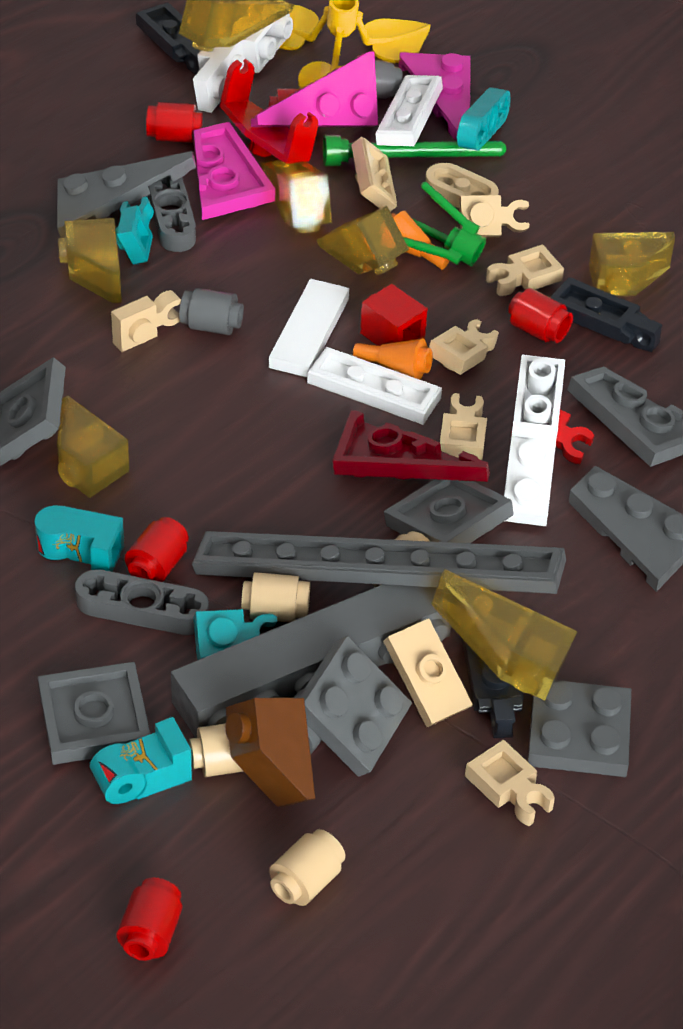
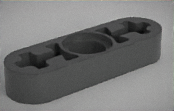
[147,176,196,252]
[75,569,209,635]

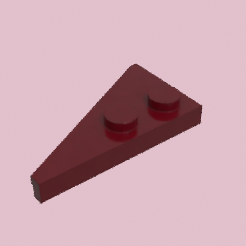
[332,410,490,482]

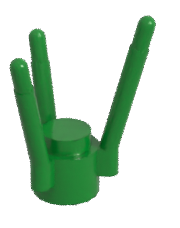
[400,182,486,267]

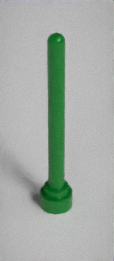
[322,135,507,166]

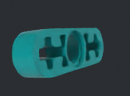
[457,87,511,151]

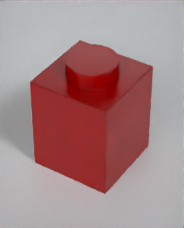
[360,284,428,346]

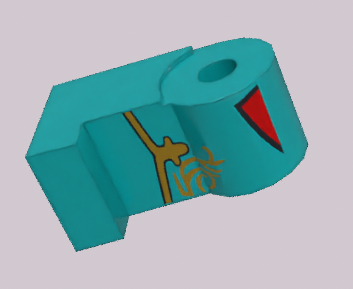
[34,505,124,572]
[90,717,192,804]

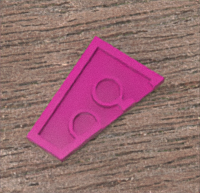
[194,122,275,220]

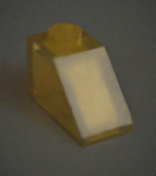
[316,206,409,275]
[58,218,121,303]
[589,232,675,296]
[57,395,129,498]

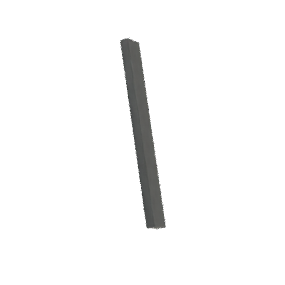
[192,531,566,594]

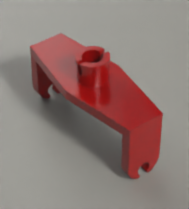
[220,59,319,164]

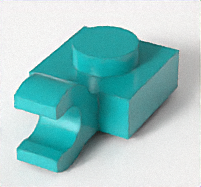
[115,196,154,265]

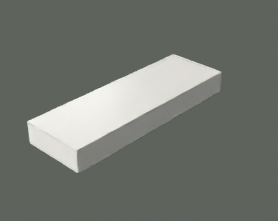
[375,75,443,146]
[269,279,349,377]
[307,347,442,425]

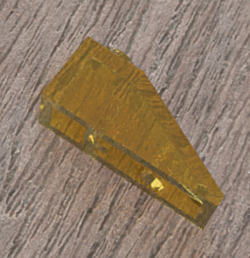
[179,0,294,52]
[261,160,332,233]
[432,569,577,700]

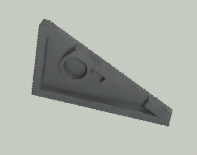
[57,151,196,239]

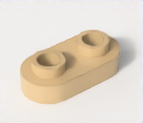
[426,163,499,208]

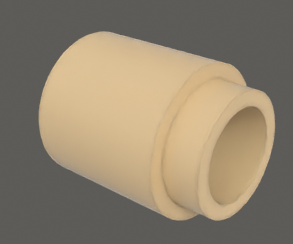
[241,572,311,623]
[189,723,244,777]
[269,829,345,906]

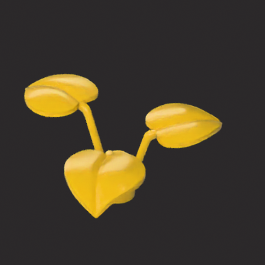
[259,0,430,89]

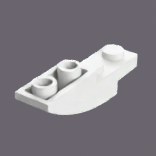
[193,0,293,113]
[504,355,565,526]

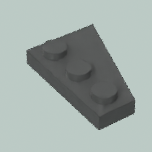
[568,366,683,467]
[569,466,683,592]

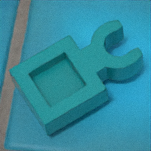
[193,609,277,661]

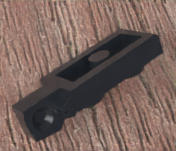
[136,2,206,75]
[550,277,662,352]
[461,622,524,738]

